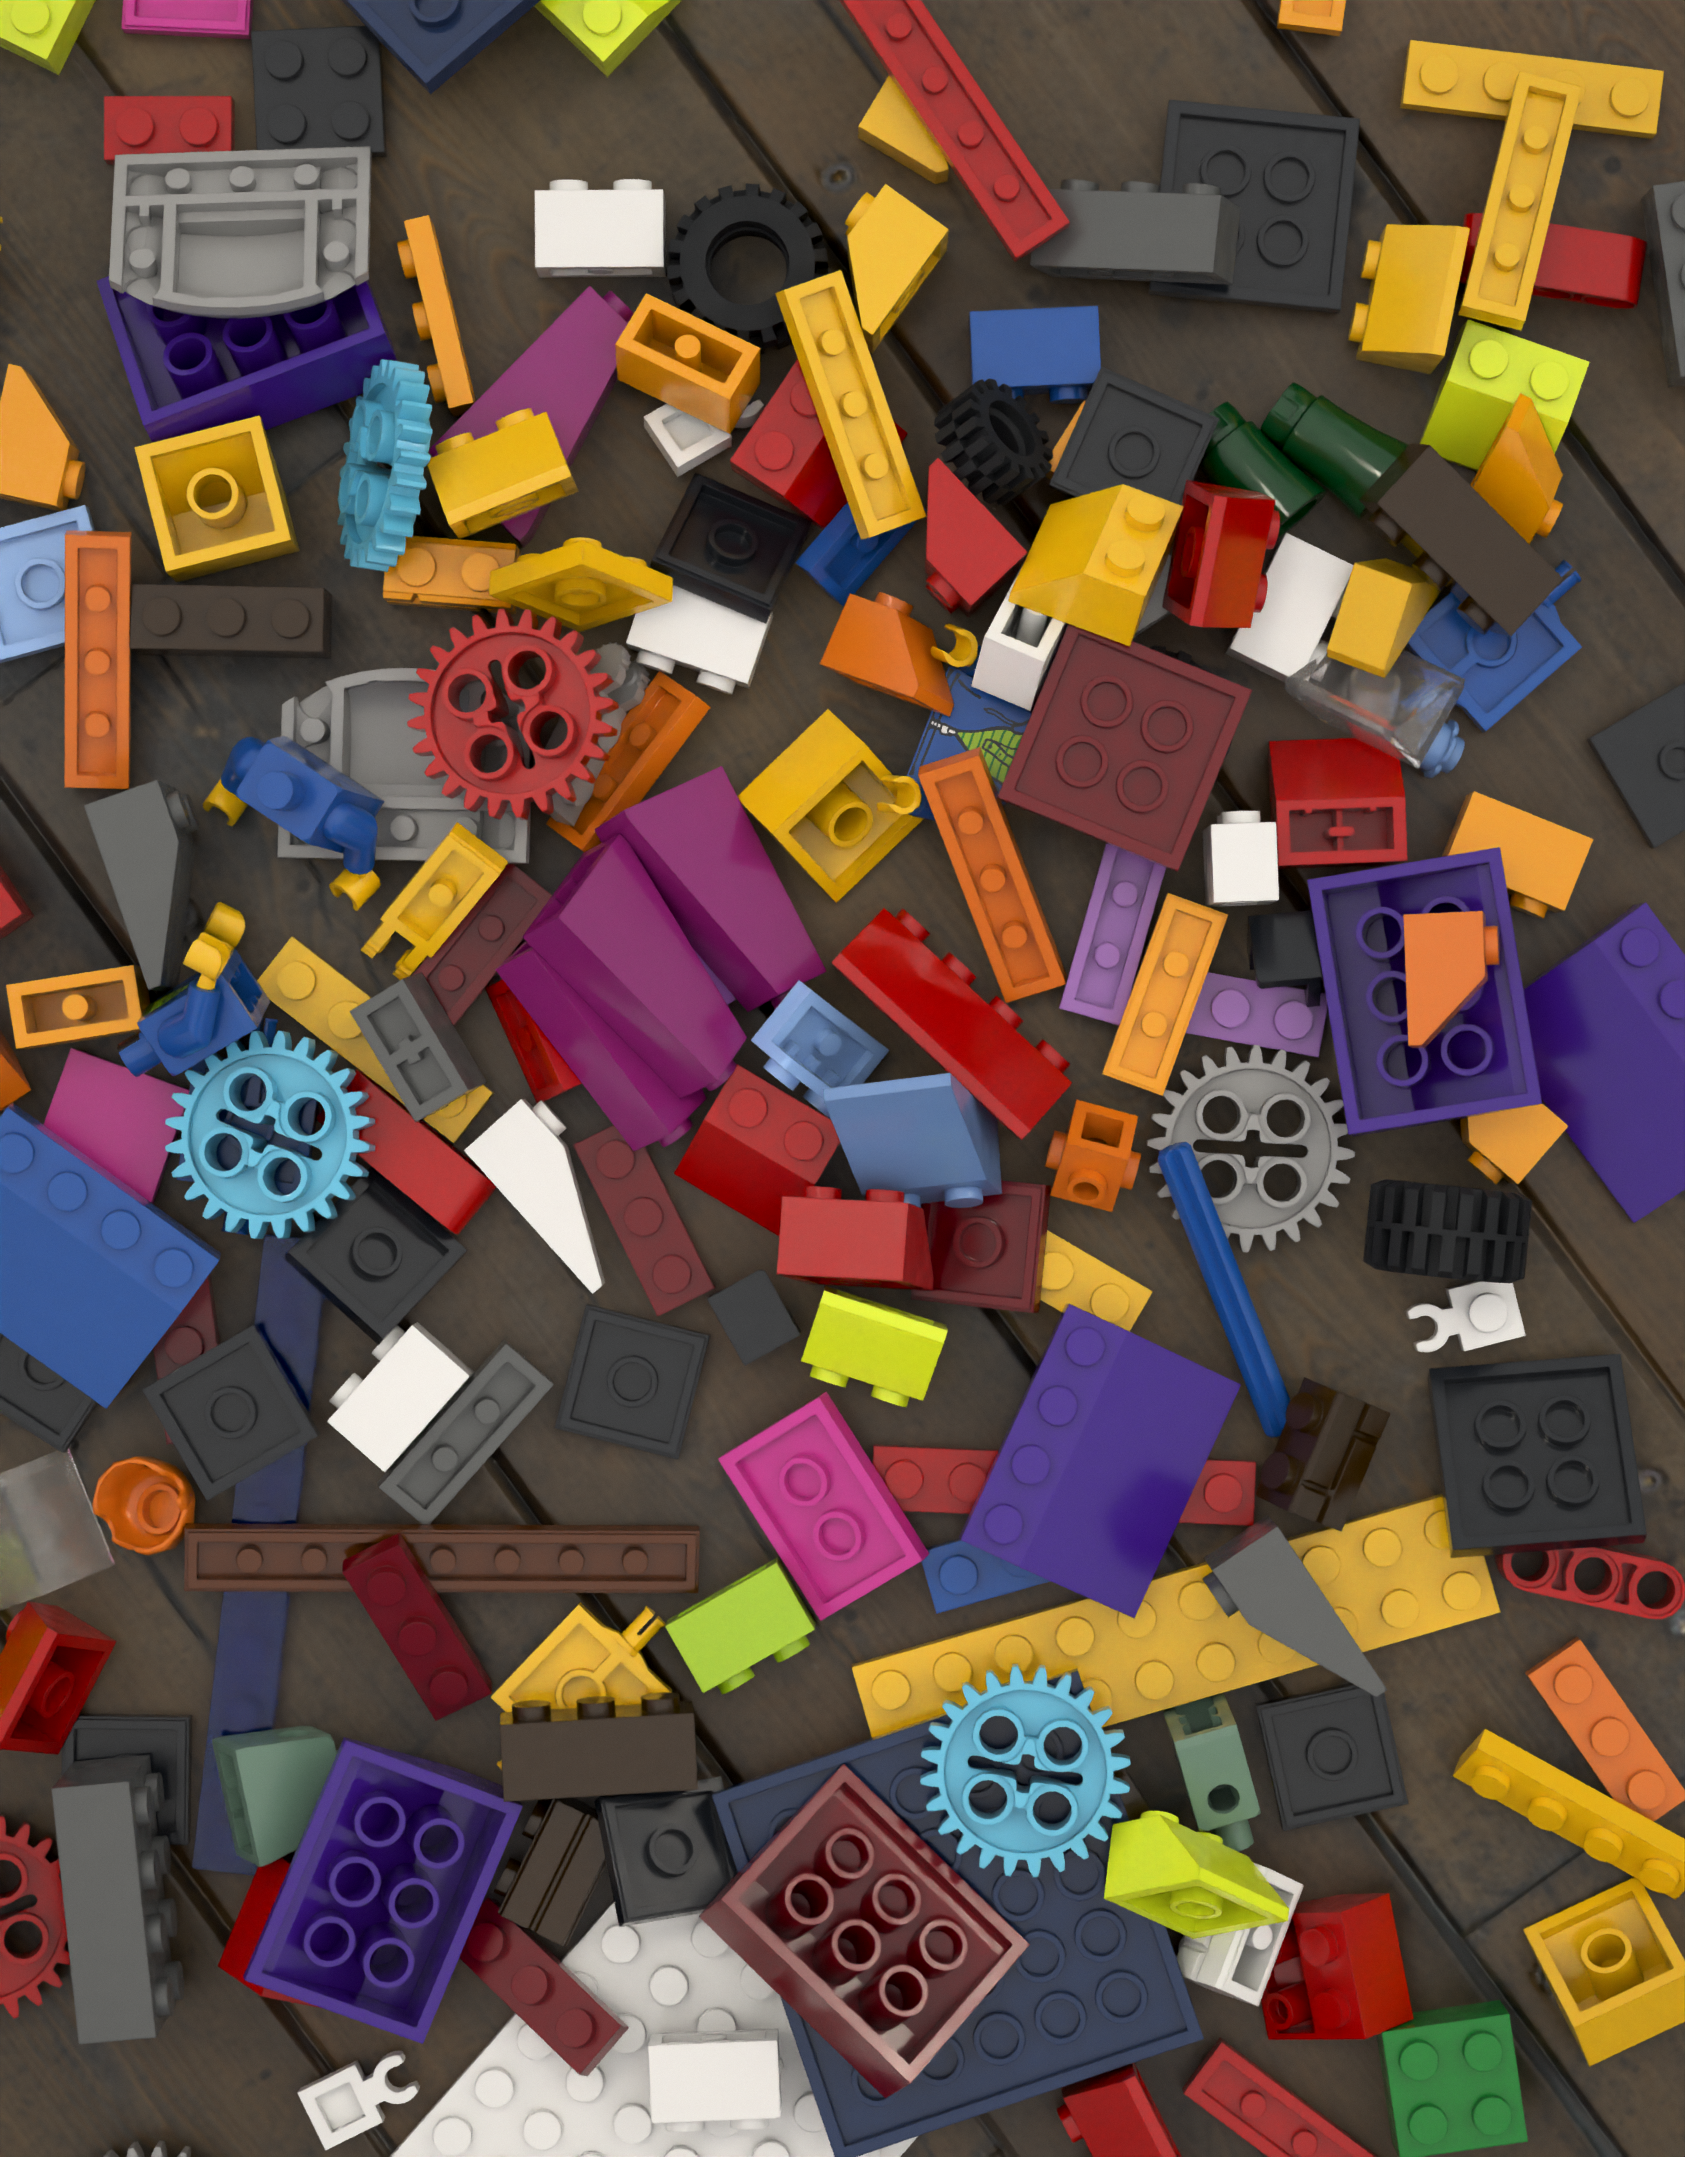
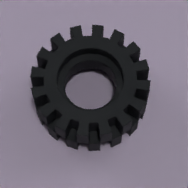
[934,379,1053,505]

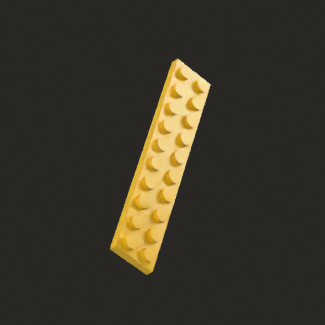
[851,1494,1500,1738]

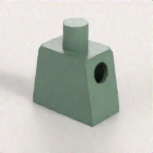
[1162,1693,1261,1852]
[212,1726,339,1867]

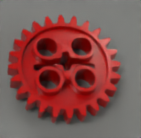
[407,609,619,821]
[0,1814,70,2019]

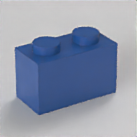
[968,306,1101,404]

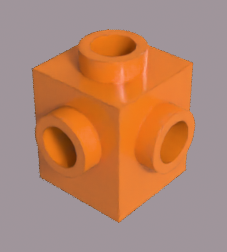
[1044,1099,1141,1212]

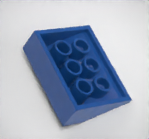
[0,1102,221,1409]

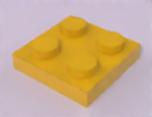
[489,537,673,632]

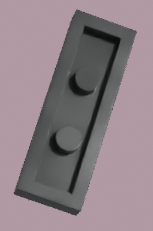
[377,1339,554,1524]

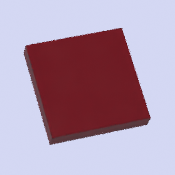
[911,1180,1052,1313]

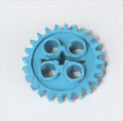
[338,359,433,572]
[165,1030,376,1239]
[920,1663,1131,1877]

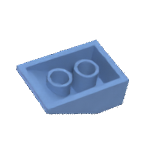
[823,1073,1002,1208]

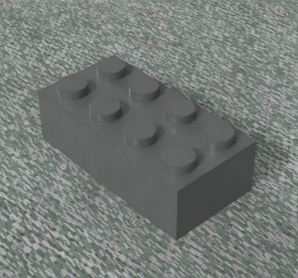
[51,1755,184,2044]

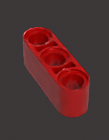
[1459,213,1647,309]
[316,1068,497,1235]
[1495,1546,1685,1619]

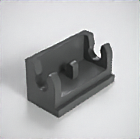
[350,972,487,1123]

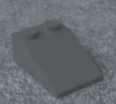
[84,780,200,992]
[1202,1515,1387,1697]

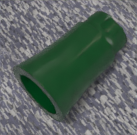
[1260,382,1409,520]
[1199,401,1327,540]

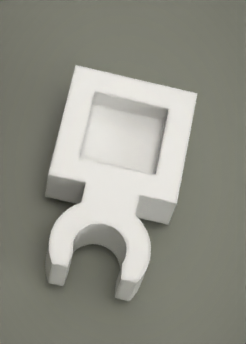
[644,399,764,477]
[1405,1281,1526,1352]
[298,2051,420,2150]

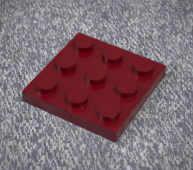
[997,624,1252,872]

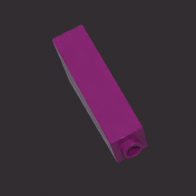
[428,286,634,547]
[594,766,827,1012]
[522,833,747,1099]
[495,941,707,1151]

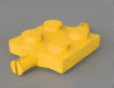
[491,1602,672,1770]

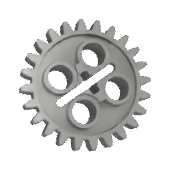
[1146,1045,1355,1252]

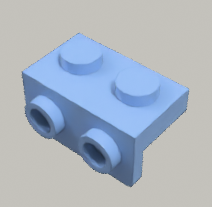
[751,980,889,1119]

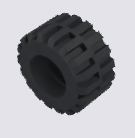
[667,183,829,355]
[1363,1179,1532,1283]

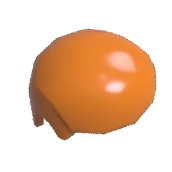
[92,1456,196,1556]

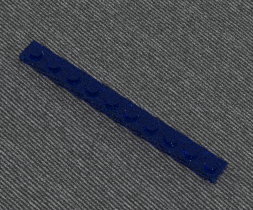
[192,1234,324,1875]

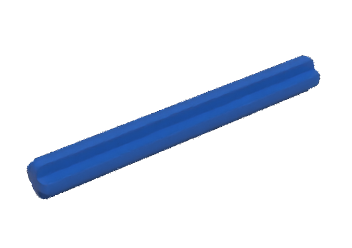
[1158,1142,1291,1438]

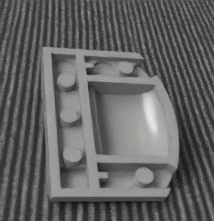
[109,146,372,318]
[277,668,533,864]

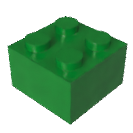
[1377,2000,1528,2157]

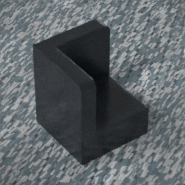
[1247,910,1322,1007]
[707,1269,801,1366]

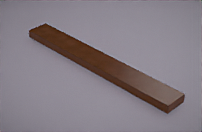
[184,1523,700,1593]

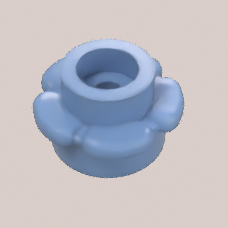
[1408,717,1465,778]

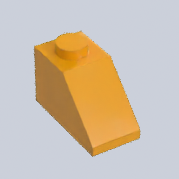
[0,364,85,512]
[1470,393,1563,545]
[1460,1104,1568,1185]

